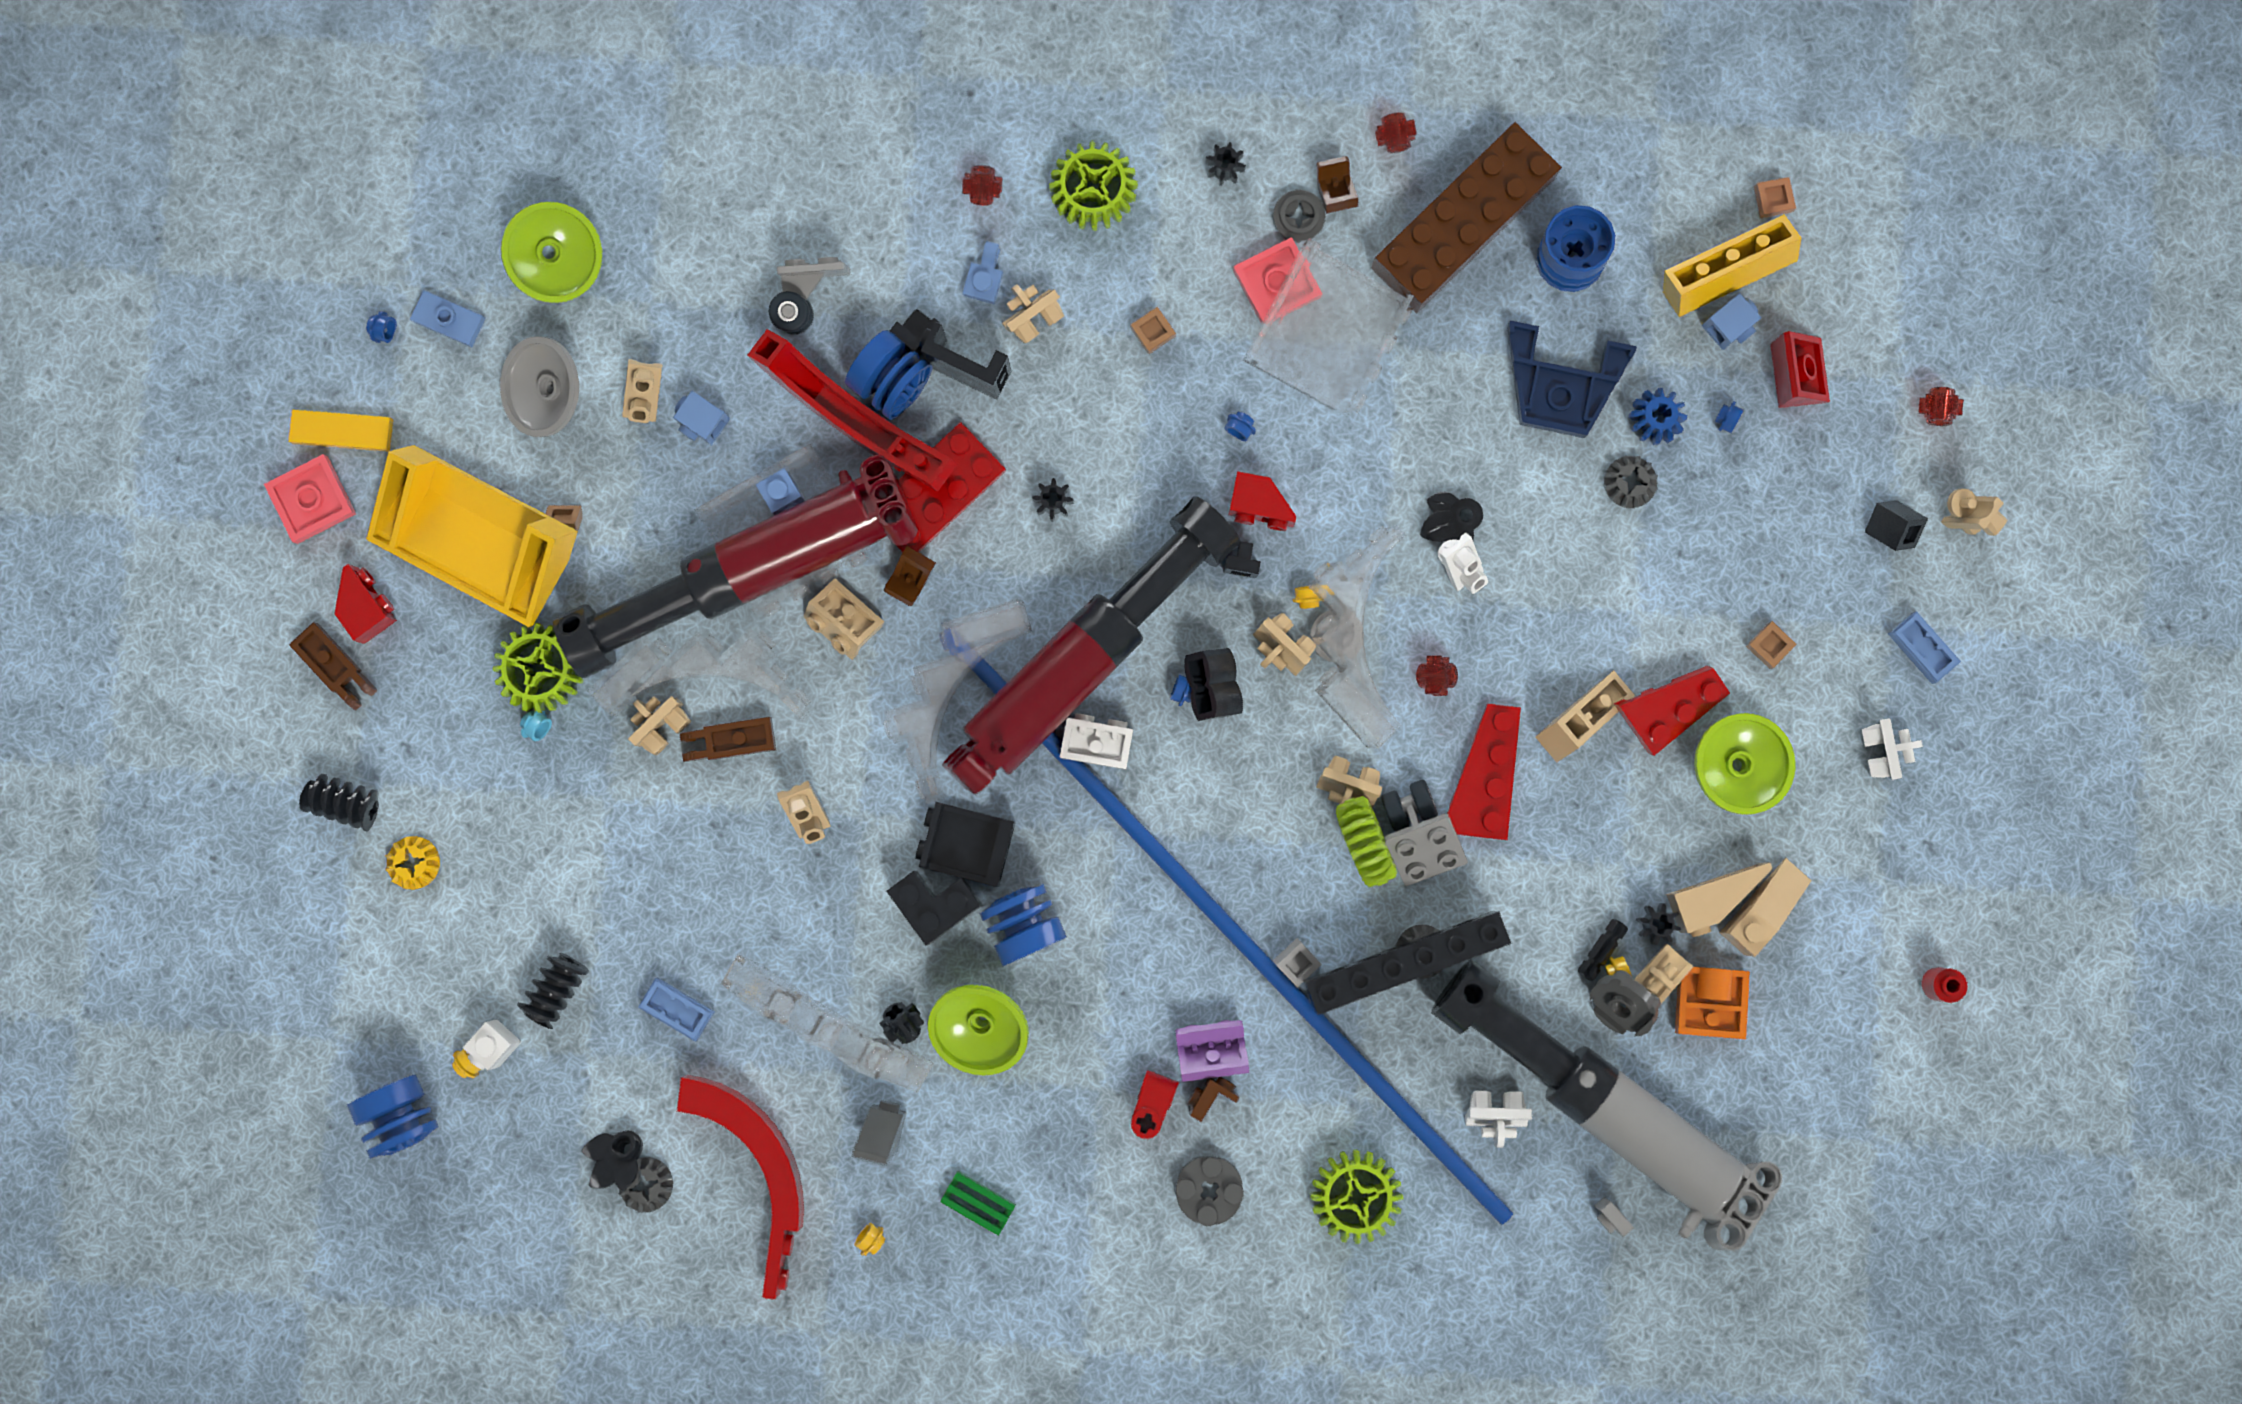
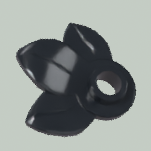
[1420,492,1484,542]
[581,1130,643,1191]

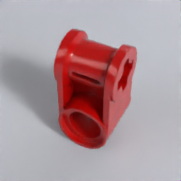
[1131,1070,1179,1139]

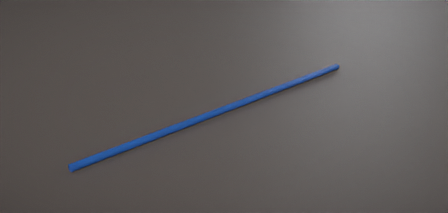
[942,627,1513,1225]

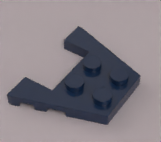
[1507,320,1637,438]

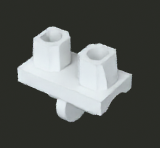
[1438,532,1488,594]
[1862,718,1923,780]
[1465,1091,1532,1148]

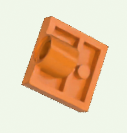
[1675,967,1750,1039]

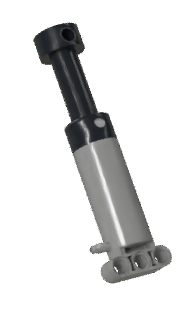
[1431,959,1782,1251]

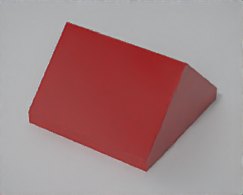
[1770,331,1830,408]

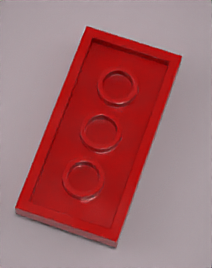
[887,422,1006,552]

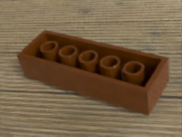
[1371,122,1562,313]

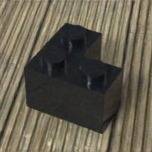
[886,871,983,946]

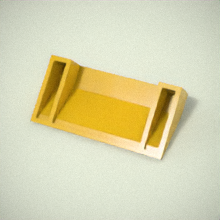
[366,445,578,627]

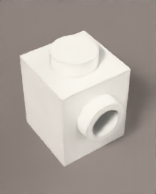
[463,1020,522,1070]

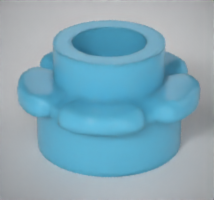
[520,710,552,741]

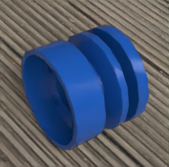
[1536,205,1616,292]
[845,330,933,420]
[979,884,1067,966]
[347,1074,439,1159]

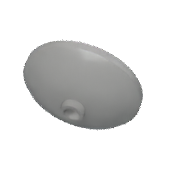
[500,336,579,437]

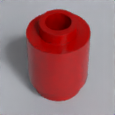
[1921,967,1968,1003]

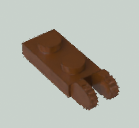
[289,622,377,711]
[679,717,776,762]

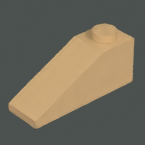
[1535,671,1635,763]
[1719,858,1812,957]
[1666,862,1773,937]

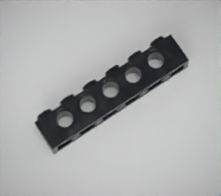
[1303,911,1512,1015]

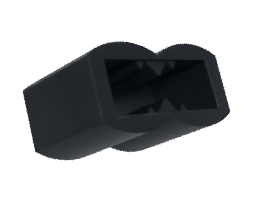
[1184,648,1243,721]

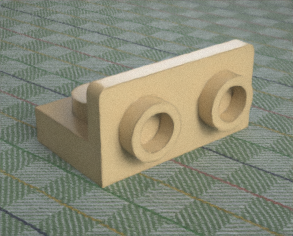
[804,579,884,660]

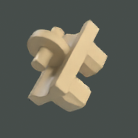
[1002,284,1064,344]
[622,359,662,423]
[1941,489,2007,536]
[1253,613,1316,676]
[628,696,691,755]
[1316,756,1383,808]
[777,781,831,844]
[1634,944,1694,1004]

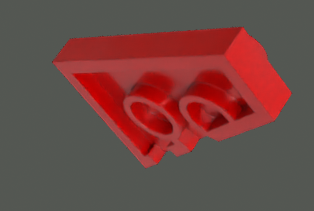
[1613,666,1730,756]

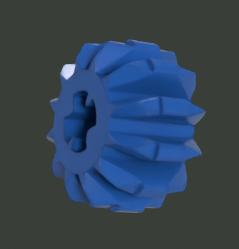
[1628,388,1688,445]

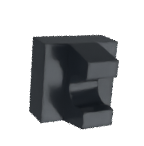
[1223,541,1261,579]

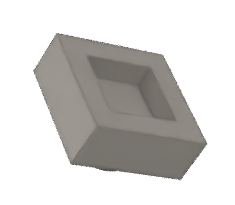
[1273,938,1322,987]
[1594,1197,1634,1237]

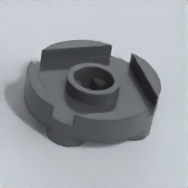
[1590,970,1661,1036]
[1176,1156,1244,1226]

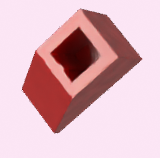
[1229,471,1297,531]
[334,564,397,644]

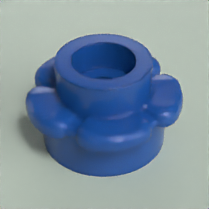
[366,311,397,343]
[1714,401,1744,433]
[1224,412,1256,441]
[1170,674,1192,706]

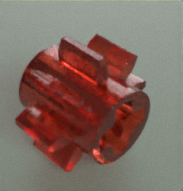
[1375,112,1417,153]
[962,165,1003,206]
[1918,387,1964,426]
[1416,655,1458,696]

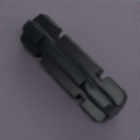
[1578,919,1628,981]

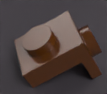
[1316,156,1358,214]
[883,546,936,606]
[1187,1077,1240,1123]

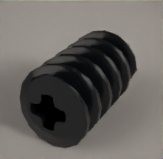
[299,773,379,832]
[517,953,589,1029]

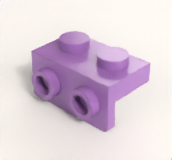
[1175,1020,1250,1082]

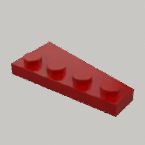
[1447,704,1521,841]

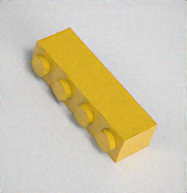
[1663,214,1802,317]

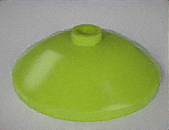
[500,202,602,303]
[1694,713,1796,815]
[928,985,1029,1075]

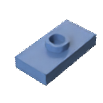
[410,290,486,348]
[1888,611,1961,684]
[638,977,715,1042]

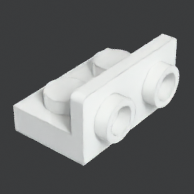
[1060,713,1133,770]

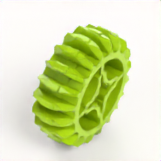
[1049,140,1138,231]
[492,623,584,713]
[1336,796,1397,887]
[1310,1149,1403,1244]

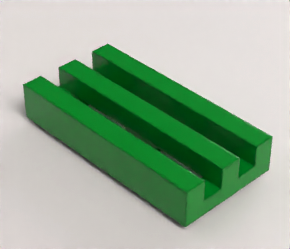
[940,1171,1016,1236]

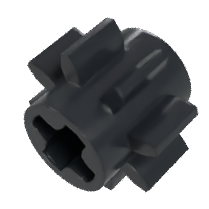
[1205,142,1246,186]
[1032,478,1074,522]
[1636,903,1681,945]
[879,1002,924,1044]

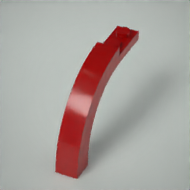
[747,329,957,492]
[676,1075,804,1300]

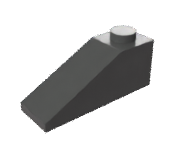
[852,1100,907,1165]

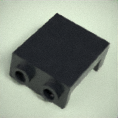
[919,322,1012,400]
[915,802,1016,887]

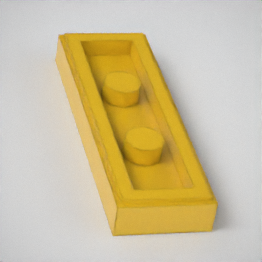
[288,409,394,452]

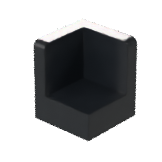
[889,309,940,356]
[1865,500,1928,551]

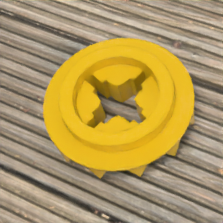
[385,836,440,890]

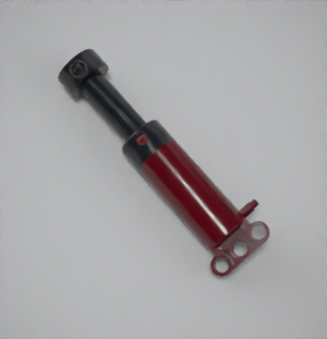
[553,455,918,678]
[942,496,1241,795]

